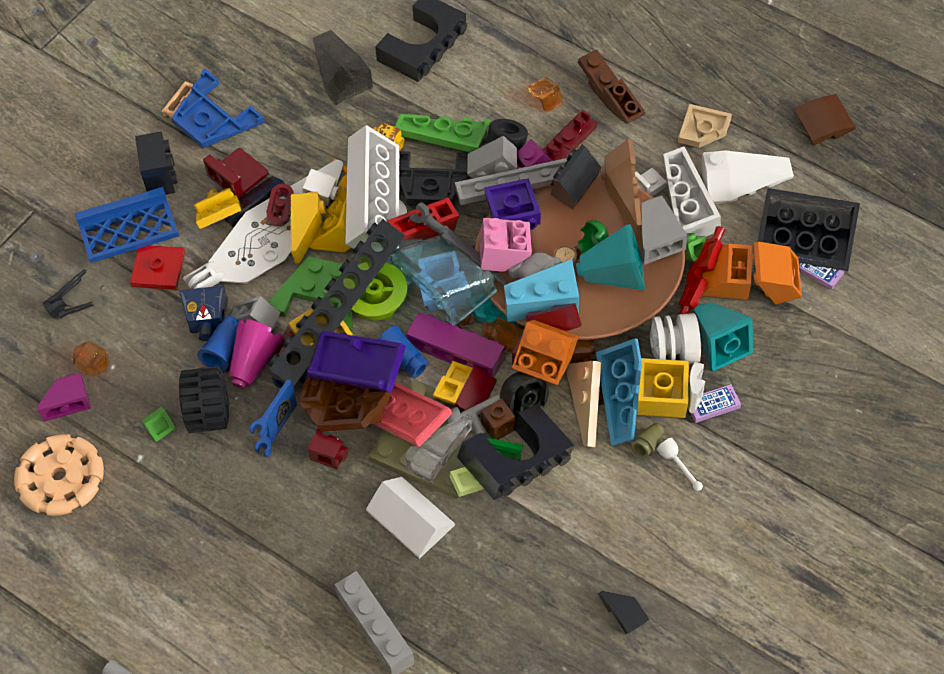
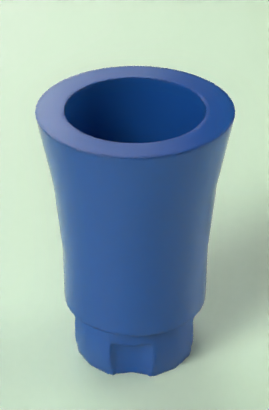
[197,316,239,371]
[378,325,429,379]

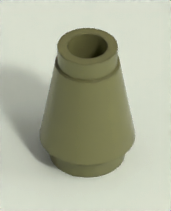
[631,423,665,458]

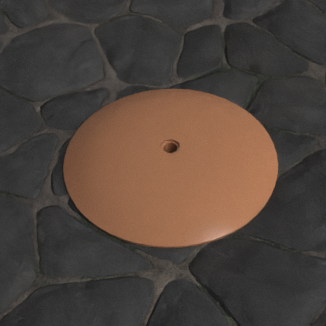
[475,175,685,340]

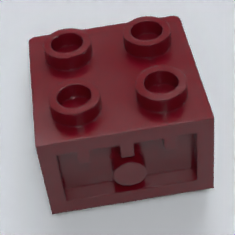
[203,148,269,199]

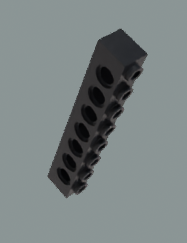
[268,219,405,387]

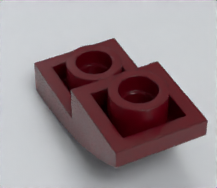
[525,303,582,331]

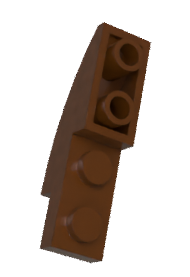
[577,49,646,124]

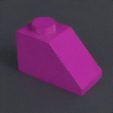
[37,373,91,422]

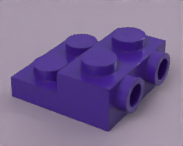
[484,178,541,230]

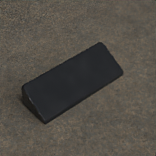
[224,176,285,228]

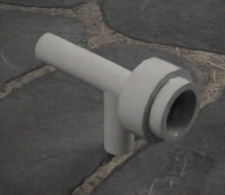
[447,395,500,435]

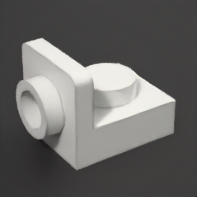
[635,168,667,196]

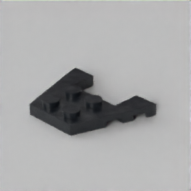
[399,151,469,206]

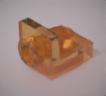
[528,77,563,112]
[482,317,522,353]

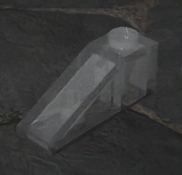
[405,414,472,484]

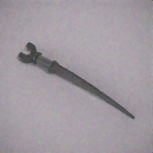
[409,202,508,286]

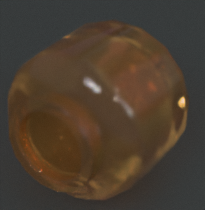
[73,341,109,376]

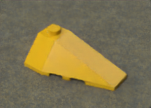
[309,174,351,253]

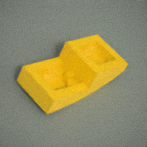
[433,361,473,405]

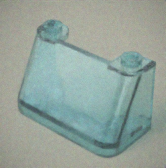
[389,235,497,326]

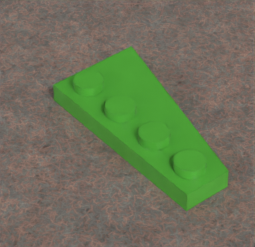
[395,114,491,153]

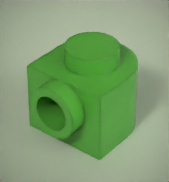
[685,233,706,262]

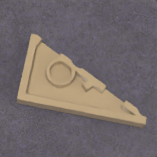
[566,361,601,447]

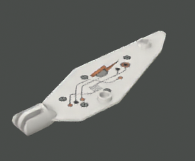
[183,160,343,289]

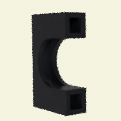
[375,0,467,82]
[457,404,574,500]

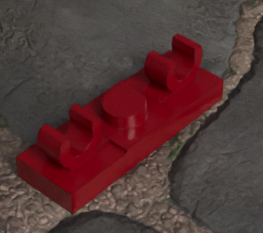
[543,110,597,161]

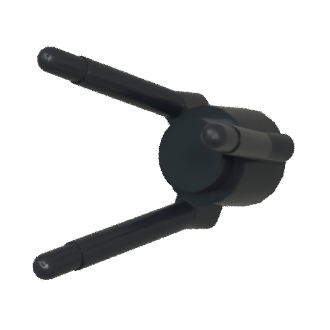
[42,269,93,319]

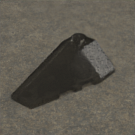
[312,30,373,105]

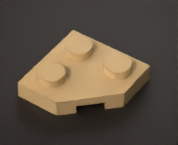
[678,104,732,148]

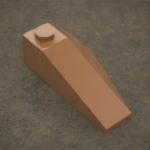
[600,139,642,240]

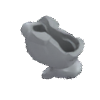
[508,253,561,279]

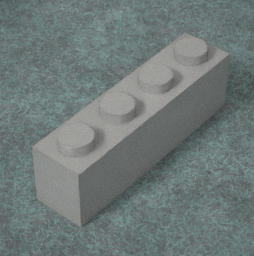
[334,571,415,674]

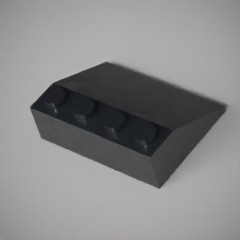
[758,188,860,272]

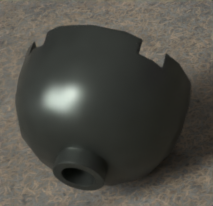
[500,371,549,419]

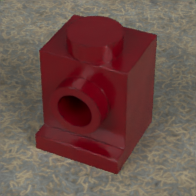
[308,428,348,469]

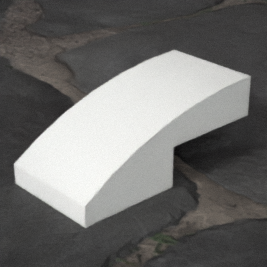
[688,362,705,413]

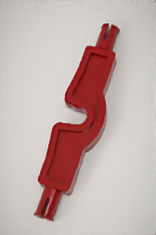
[676,226,725,319]

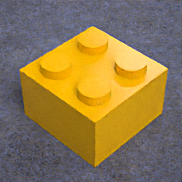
[637,358,689,418]

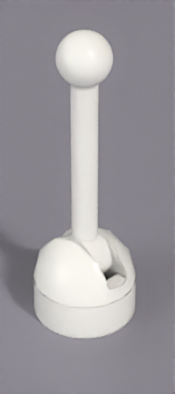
[657,438,703,491]

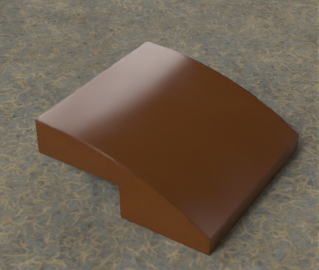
[794,94,856,145]

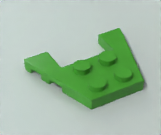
[268,256,353,332]

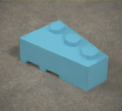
[504,259,579,322]

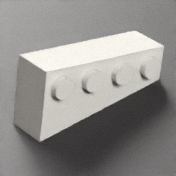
[663,147,721,237]

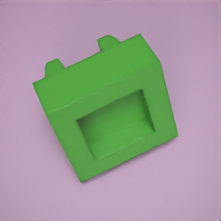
[141,407,176,442]

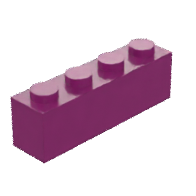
[406,312,505,377]

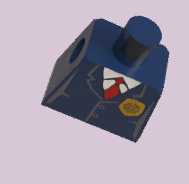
[180,285,228,341]

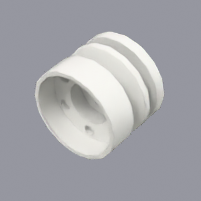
[650,313,701,364]

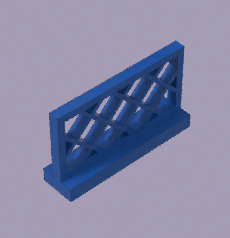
[75,187,179,263]

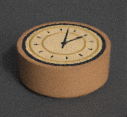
[553,246,577,266]

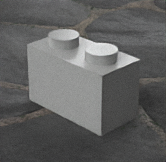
[467,136,517,179]

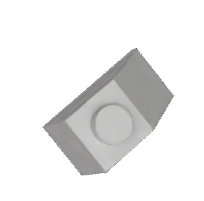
[228,296,281,331]

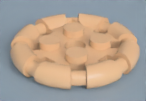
[14,434,104,516]

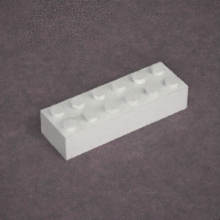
[345,125,399,258]

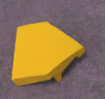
[194,188,241,229]

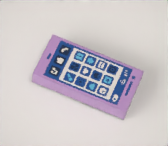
[798,257,844,290]
[690,384,741,423]

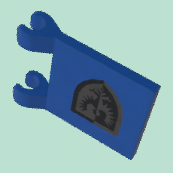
[249,379,297,457]

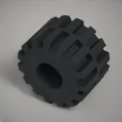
[179,366,229,433]

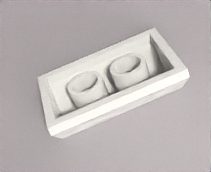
[366,477,455,559]

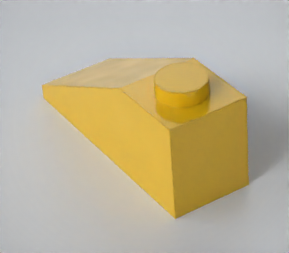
[291,192,326,264]

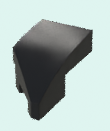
[597,591,650,634]

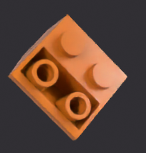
[752,242,802,305]
[702,243,753,300]
[512,320,579,385]

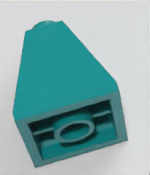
[576,224,645,290]
[694,302,754,372]

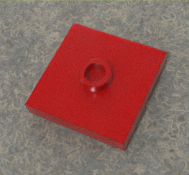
[130,245,185,290]

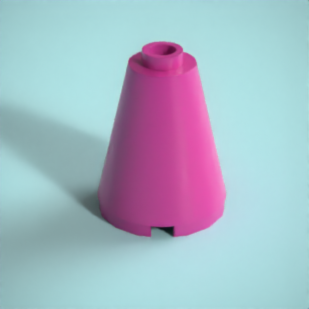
[229,319,284,389]

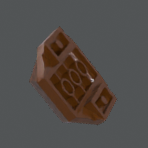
[298,365,391,432]

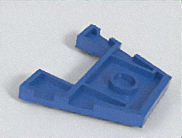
[172,69,264,148]

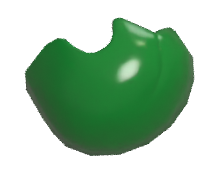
[578,220,609,254]

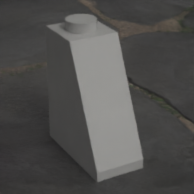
[640,196,687,265]

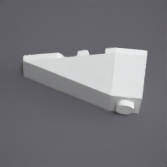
[701,151,794,204]

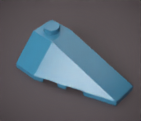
[596,338,642,446]

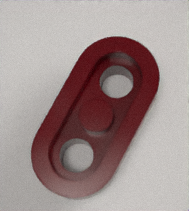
[266,184,294,227]

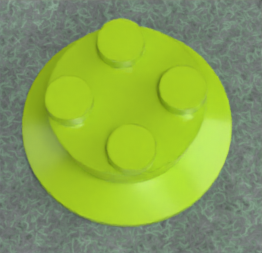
[343,262,407,321]

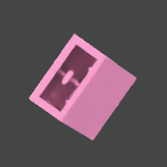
[479,218,532,272]

